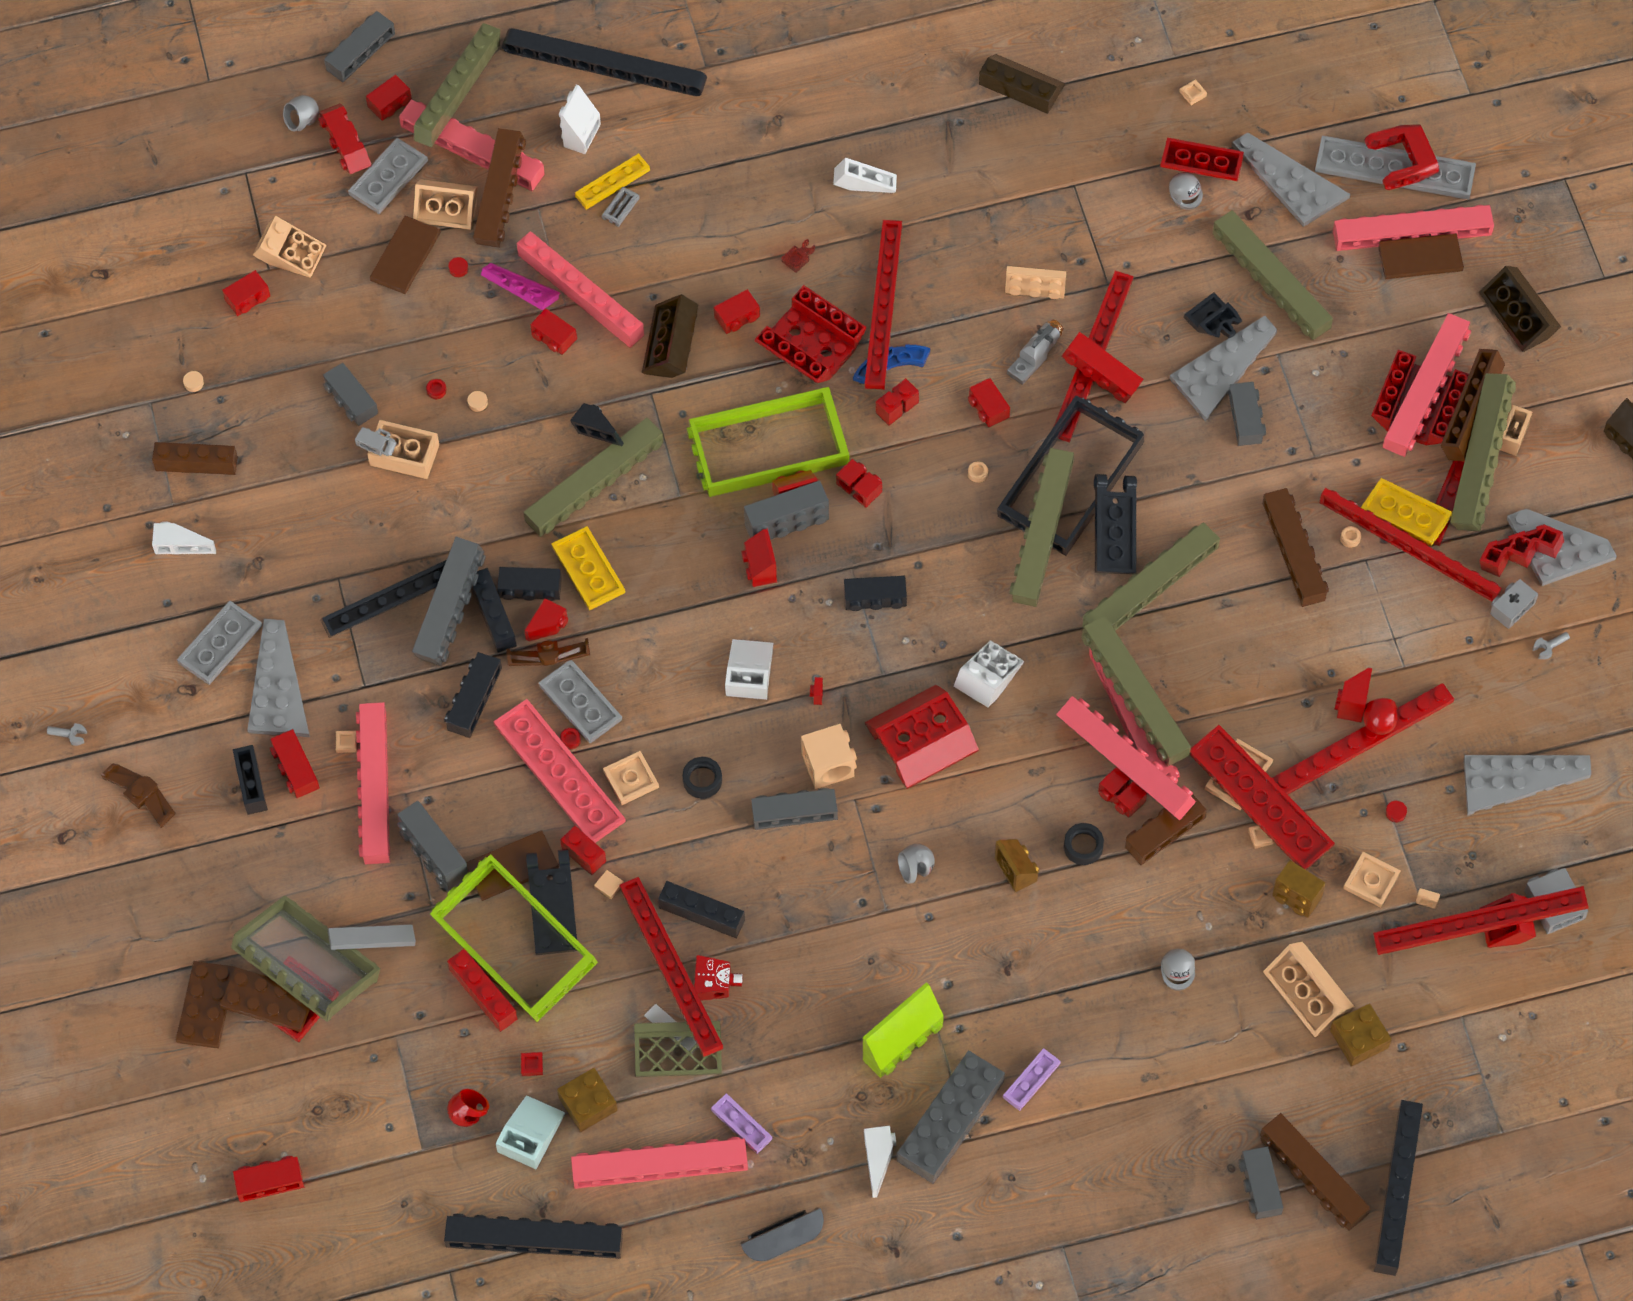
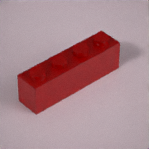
[1061,332,1144,404]
[447,949,518,1032]

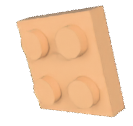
[603,751,659,805]
[1343,852,1401,908]

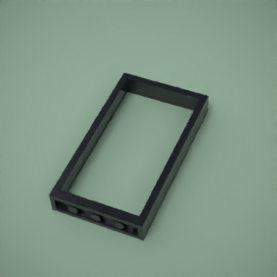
[997,395,1144,556]

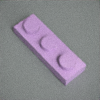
[1003,1048,1061,1111]
[711,1093,772,1154]

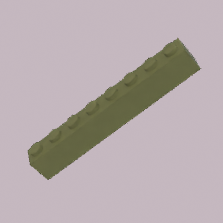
[414,23,500,147]
[1213,210,1333,340]
[1450,373,1516,532]
[524,418,664,537]
[1009,448,1074,607]
[1082,522,1220,631]
[1081,616,1191,766]

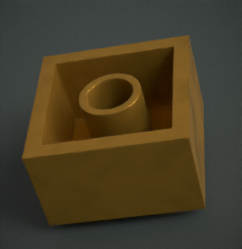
[1272,860,1326,918]
[1330,1003,1392,1067]
[557,1068,618,1133]

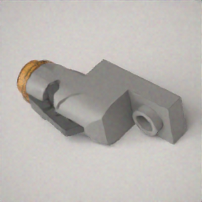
[1007,319,1064,385]

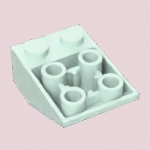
[496,1095,565,1169]

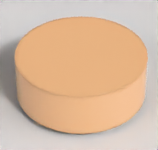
[183,371,204,392]
[467,391,488,412]
[968,462,988,483]
[1340,526,1361,548]

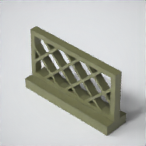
[634,1021,722,1077]

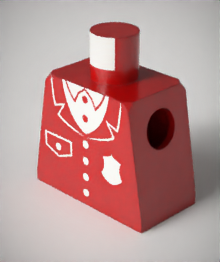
[694,955,743,1001]

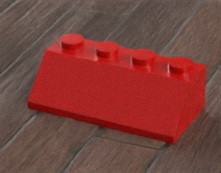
[1160,137,1244,182]

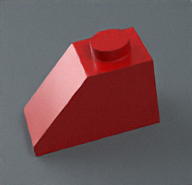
[525,599,568,642]

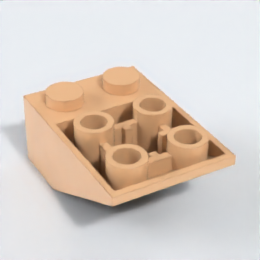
[253,216,326,278]
[1500,405,1533,456]

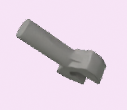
[1532,632,1570,659]
[47,723,87,746]

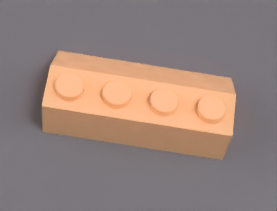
[1263,942,1354,1037]

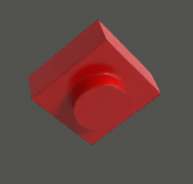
[810,677,823,705]
[521,1052,543,1076]

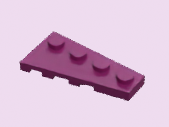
[481,263,560,310]

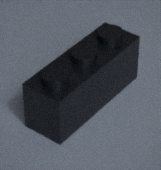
[497,567,562,601]
[844,575,907,611]
[232,745,268,815]

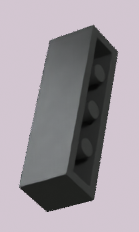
[324,11,395,82]
[751,788,838,830]

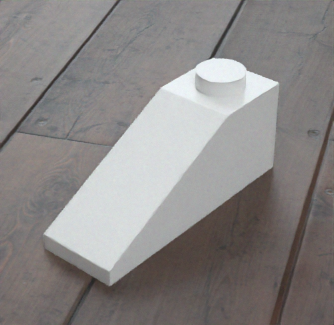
[833,158,897,193]
[152,522,216,554]
[864,1126,896,1198]

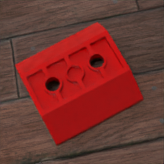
[755,285,866,384]
[1371,350,1469,446]
[865,685,979,789]

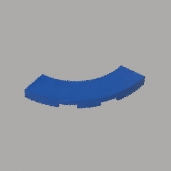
[853,344,930,384]

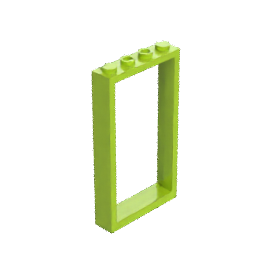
[686,387,849,497]
[430,854,598,1022]

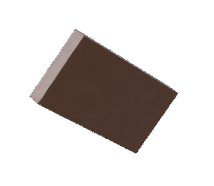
[370,216,441,295]
[1378,234,1464,279]
[466,830,559,901]
[176,961,235,1049]
[220,967,310,1032]

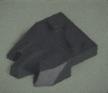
[1184,292,1242,338]

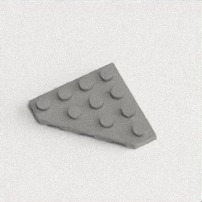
[1507,509,1617,586]

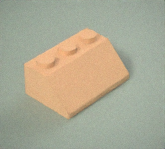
[413,179,478,230]

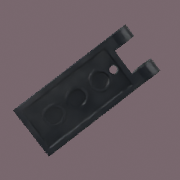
[1093,474,1137,575]
[526,849,577,956]

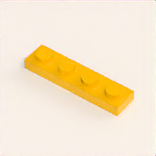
[575,153,650,210]

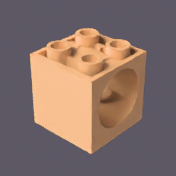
[801,724,857,789]

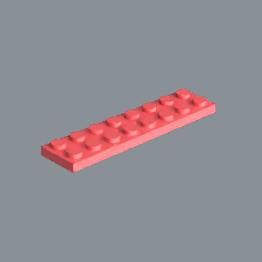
[493,699,626,843]

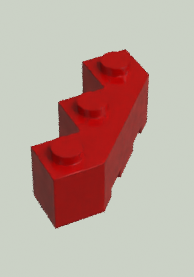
[318,103,372,174]
[1479,524,1564,577]

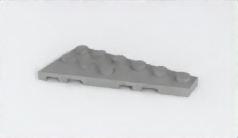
[1232,133,1350,227]
[1169,316,1277,422]
[247,619,310,737]
[1464,755,1591,816]

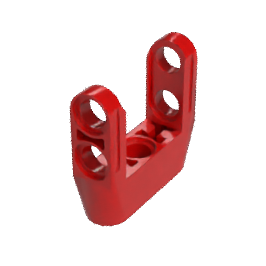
[1364,124,1439,190]

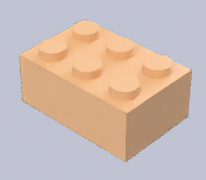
[367,420,439,479]

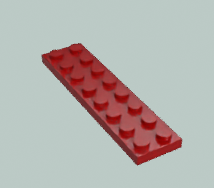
[1189,725,1335,870]

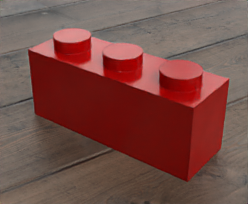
[269,729,320,798]
[233,1156,305,1203]

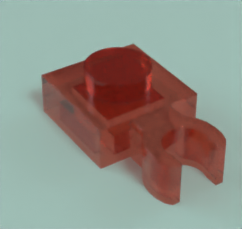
[782,239,815,273]

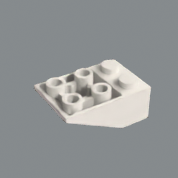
[559,85,601,154]
[725,639,773,700]
[953,641,1024,707]

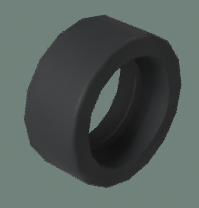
[682,756,722,799]
[1064,823,1104,865]

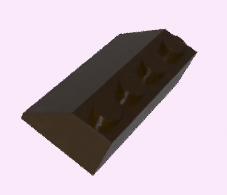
[979,54,1065,114]
[1479,266,1561,352]
[642,294,699,378]
[1604,398,1633,459]

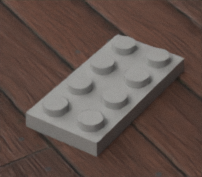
[348,138,428,214]
[177,601,262,685]
[538,660,622,744]

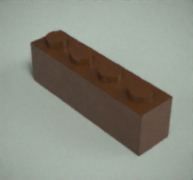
[152,442,238,475]
[1125,795,1207,865]

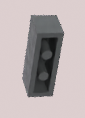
[323,362,378,426]
[1228,382,1266,446]
[1238,1146,1284,1220]

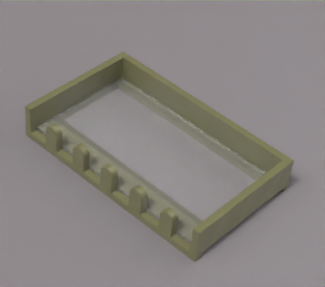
[231,895,381,1022]

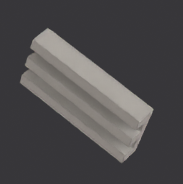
[602,187,640,227]

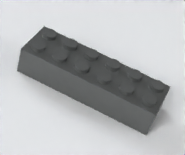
[412,537,486,666]
[897,1050,1005,1184]

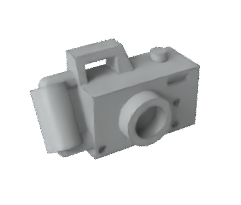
[355,427,397,456]

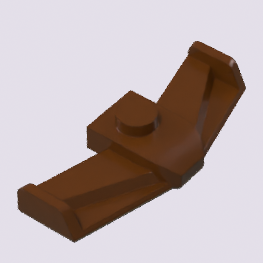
[506,638,590,666]
[101,763,176,828]

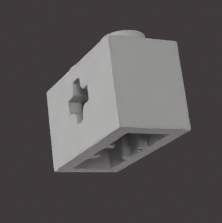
[1490,579,1538,629]

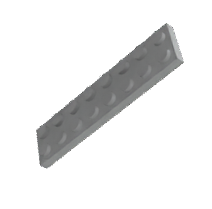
[1315,136,1476,200]

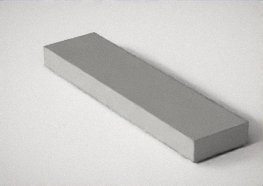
[328,925,416,950]

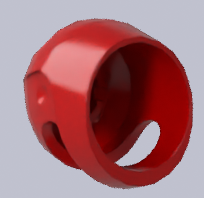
[1364,698,1398,735]
[447,1088,489,1127]

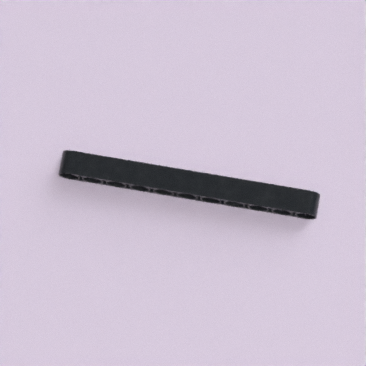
[502,28,707,96]

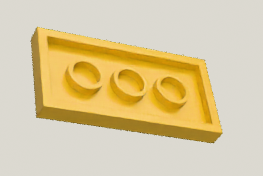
[1361,478,1452,546]
[551,526,625,611]

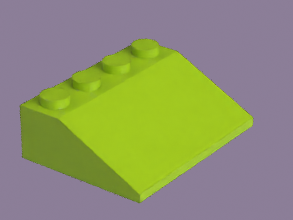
[863,982,944,1078]

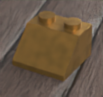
[995,839,1039,893]

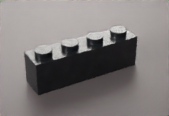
[471,568,517,653]
[444,652,502,738]
[658,881,745,939]

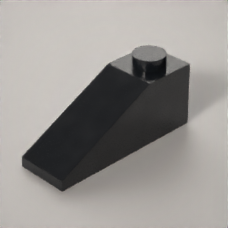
[570,403,624,446]

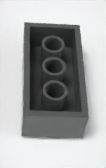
[744,481,829,540]
[397,800,468,892]

